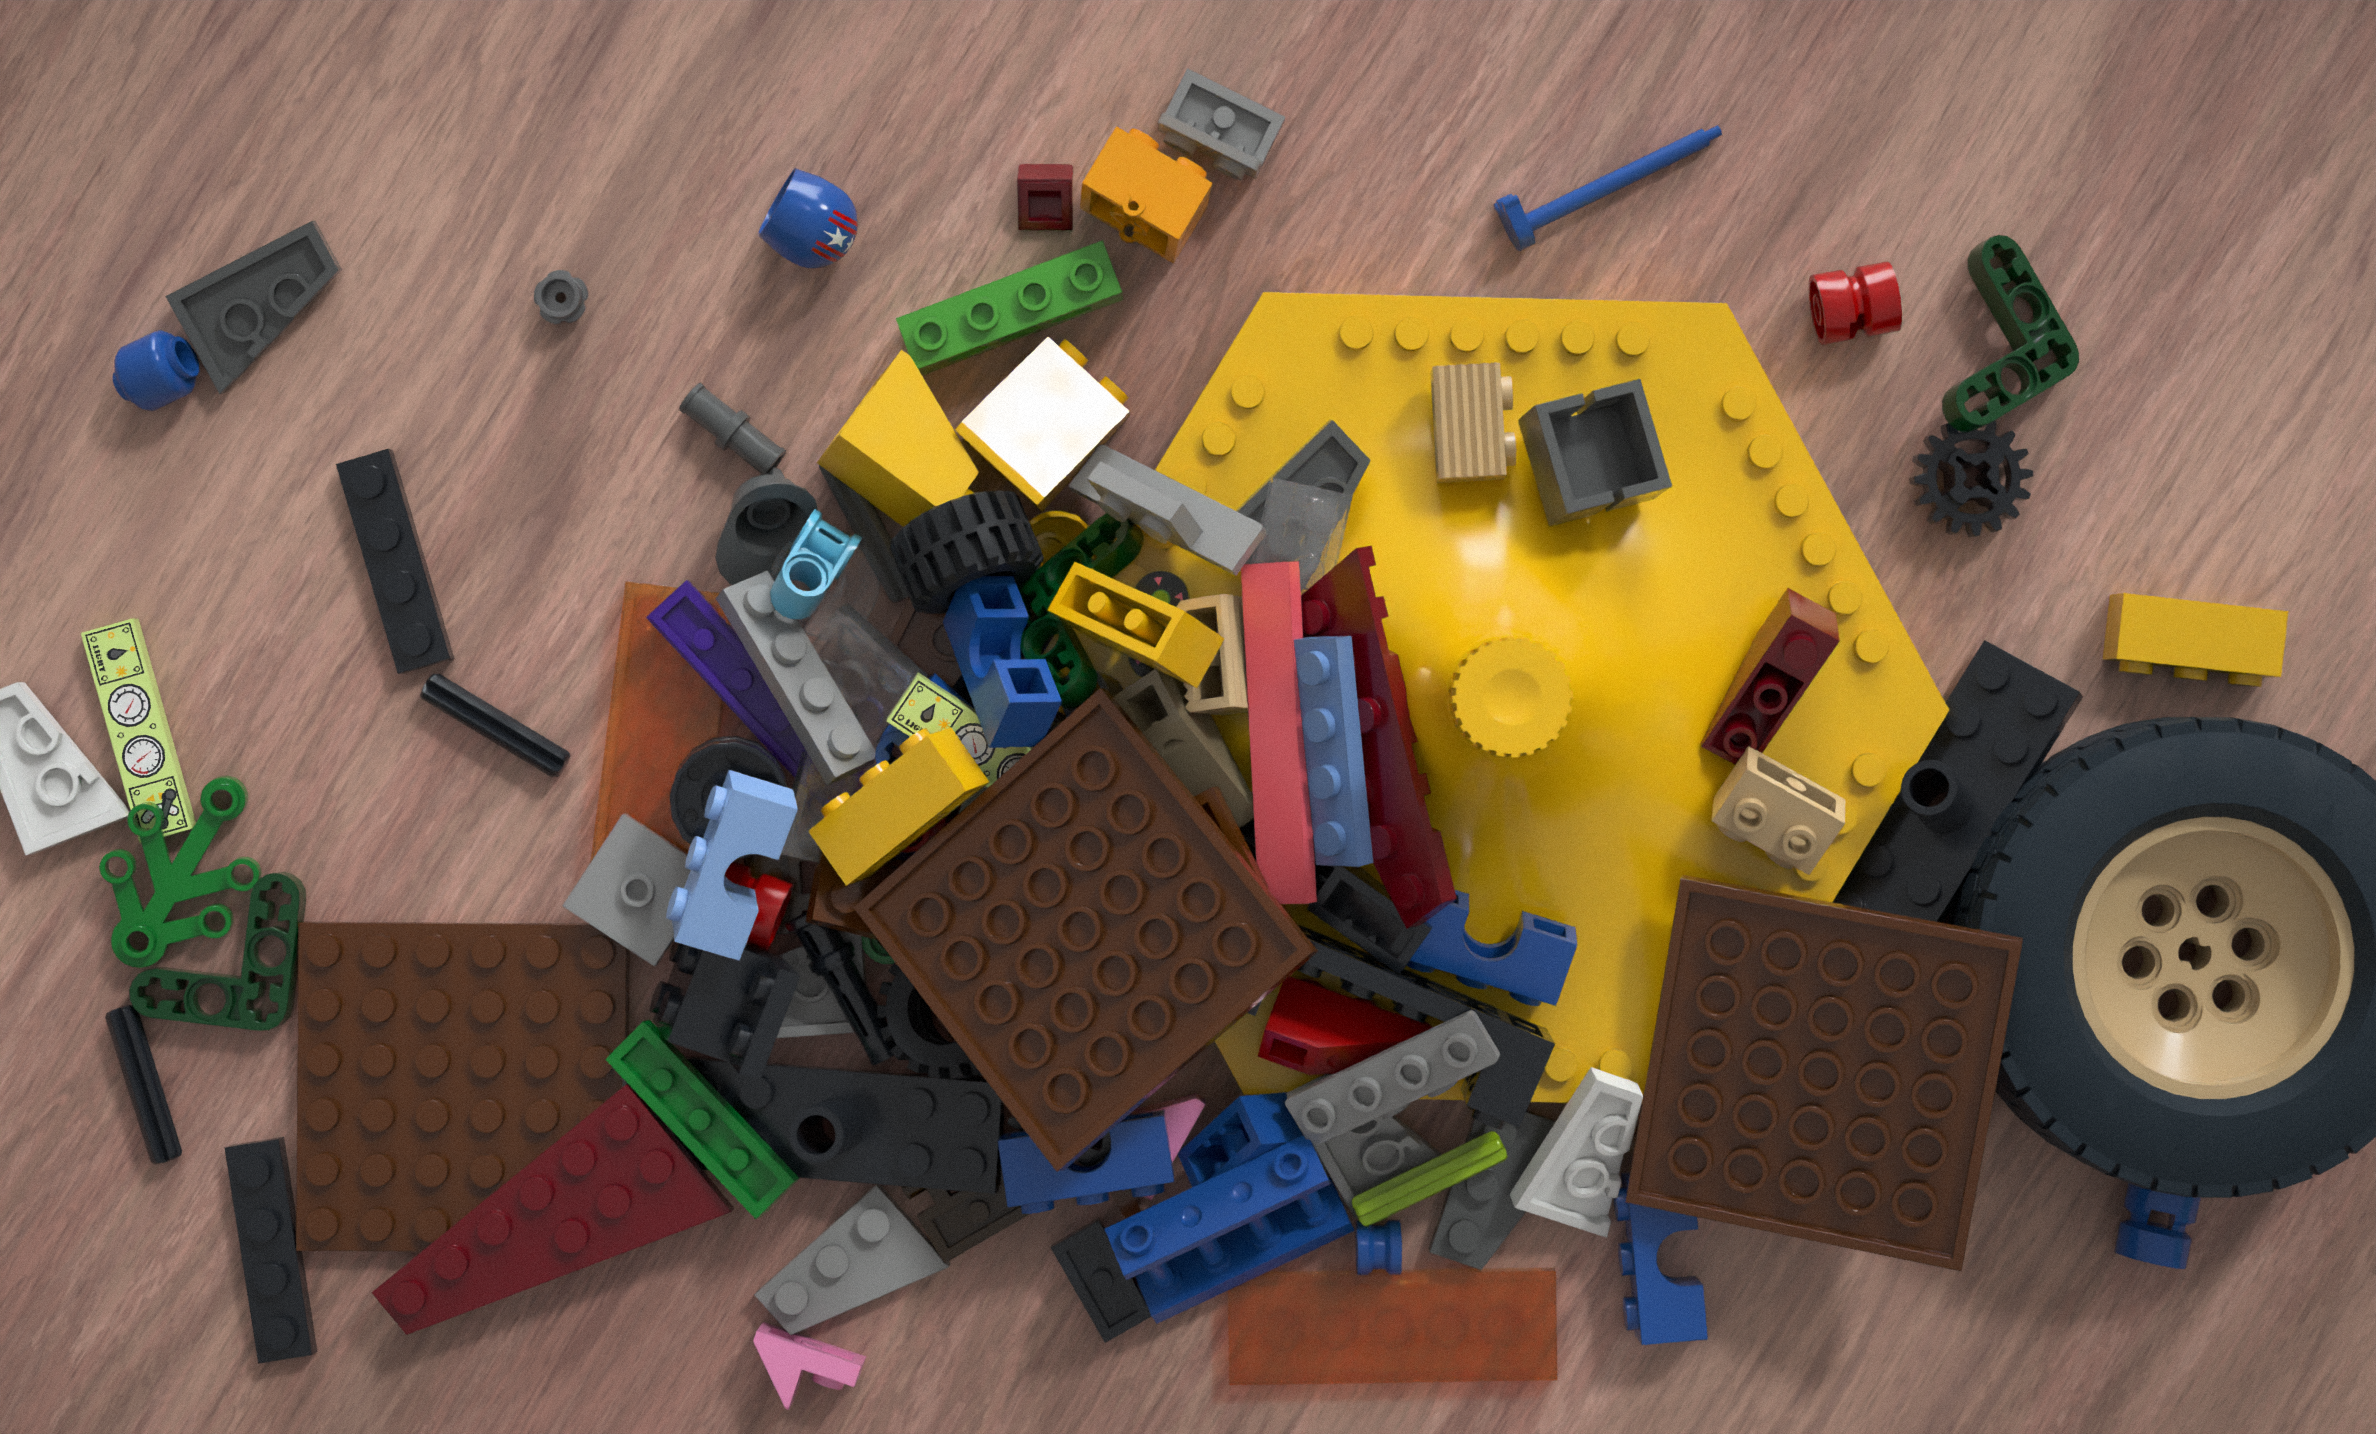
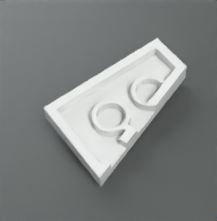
[0,682,130,855]
[1509,1067,1643,1238]

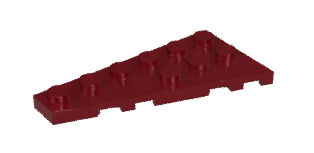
[1301,545,1457,929]
[372,1083,734,1335]

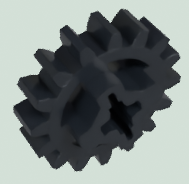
[1909,421,2033,537]

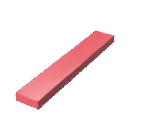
[1241,561,1317,904]

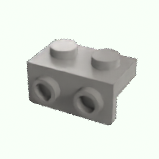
[1158,68,1285,180]

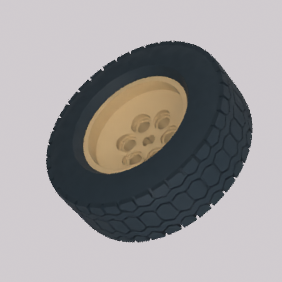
[1948,717,2376,1198]

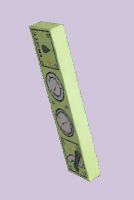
[81,618,196,843]
[886,672,1033,788]

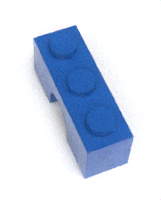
[943,576,1062,748]
[1407,890,1577,1006]
[998,1110,1174,1214]
[1613,1172,1708,1345]

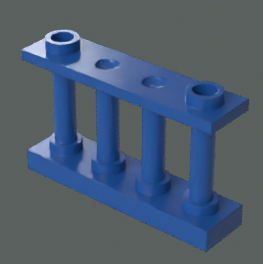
[1105,1135,1355,1324]

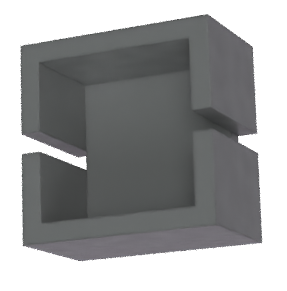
[1518,379,1672,527]

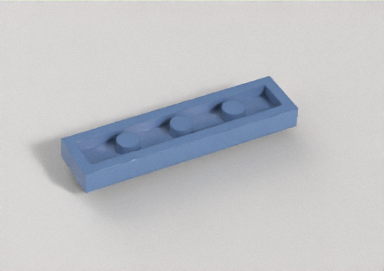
[1294,636,1373,867]

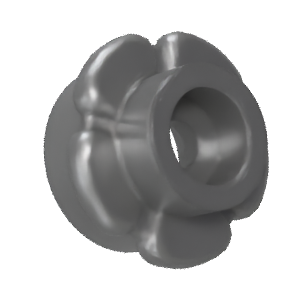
[534,270,588,324]

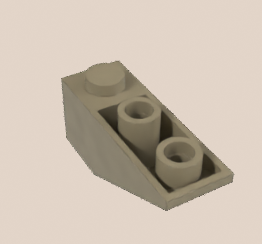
[1114,669,1254,829]

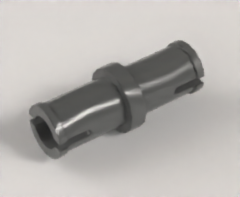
[679,383,786,475]

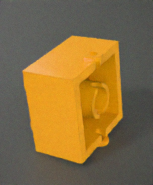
[1080,126,1213,264]

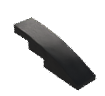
[1240,791,1433,975]

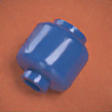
[113,330,200,411]

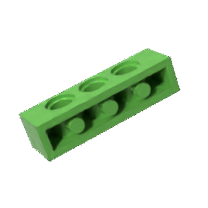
[896,240,1124,376]

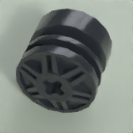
[669,735,787,858]

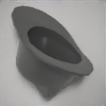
[715,467,818,585]

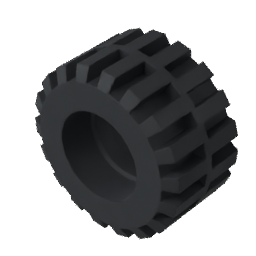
[890,491,1044,614]
[877,962,983,1079]

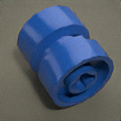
[2114,1183,2201,1269]

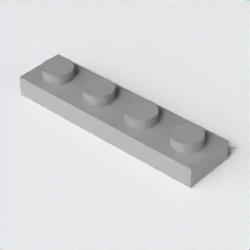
[716,570,876,786]

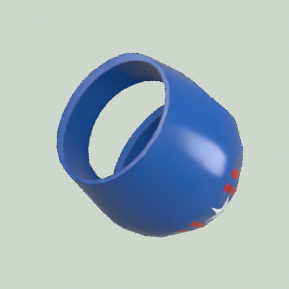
[758,168,858,268]

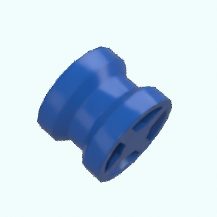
[1355,1220,1402,1275]

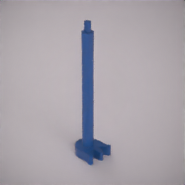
[1493,125,1722,251]

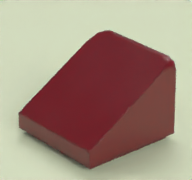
[1017,164,1073,230]

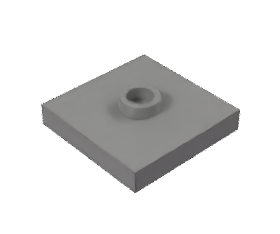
[562,813,691,966]

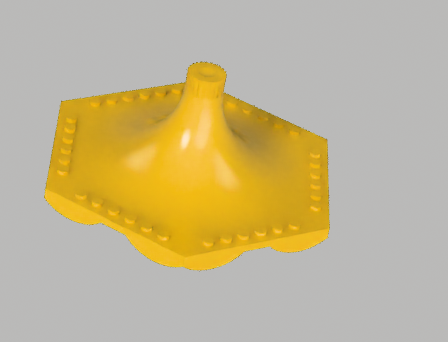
[1042,292,1949,1105]

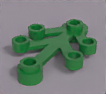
[99,776,262,968]

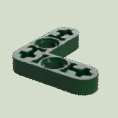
[1942,235,2079,432]
[1017,513,1144,709]
[129,872,306,1031]

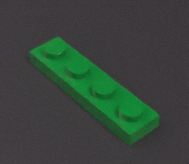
[605,1019,800,1219]

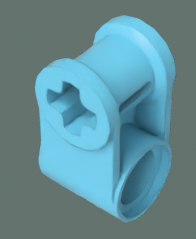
[770,509,863,620]

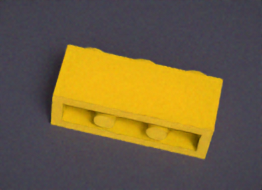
[1047,562,1225,688]
[2102,593,2289,687]
[808,727,989,886]

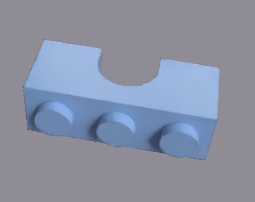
[666,770,798,961]

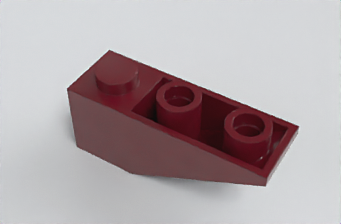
[1701,588,1840,765]

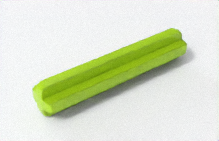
[1352,1131,1507,1226]

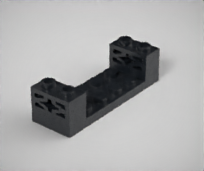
[1248,923,1555,1130]

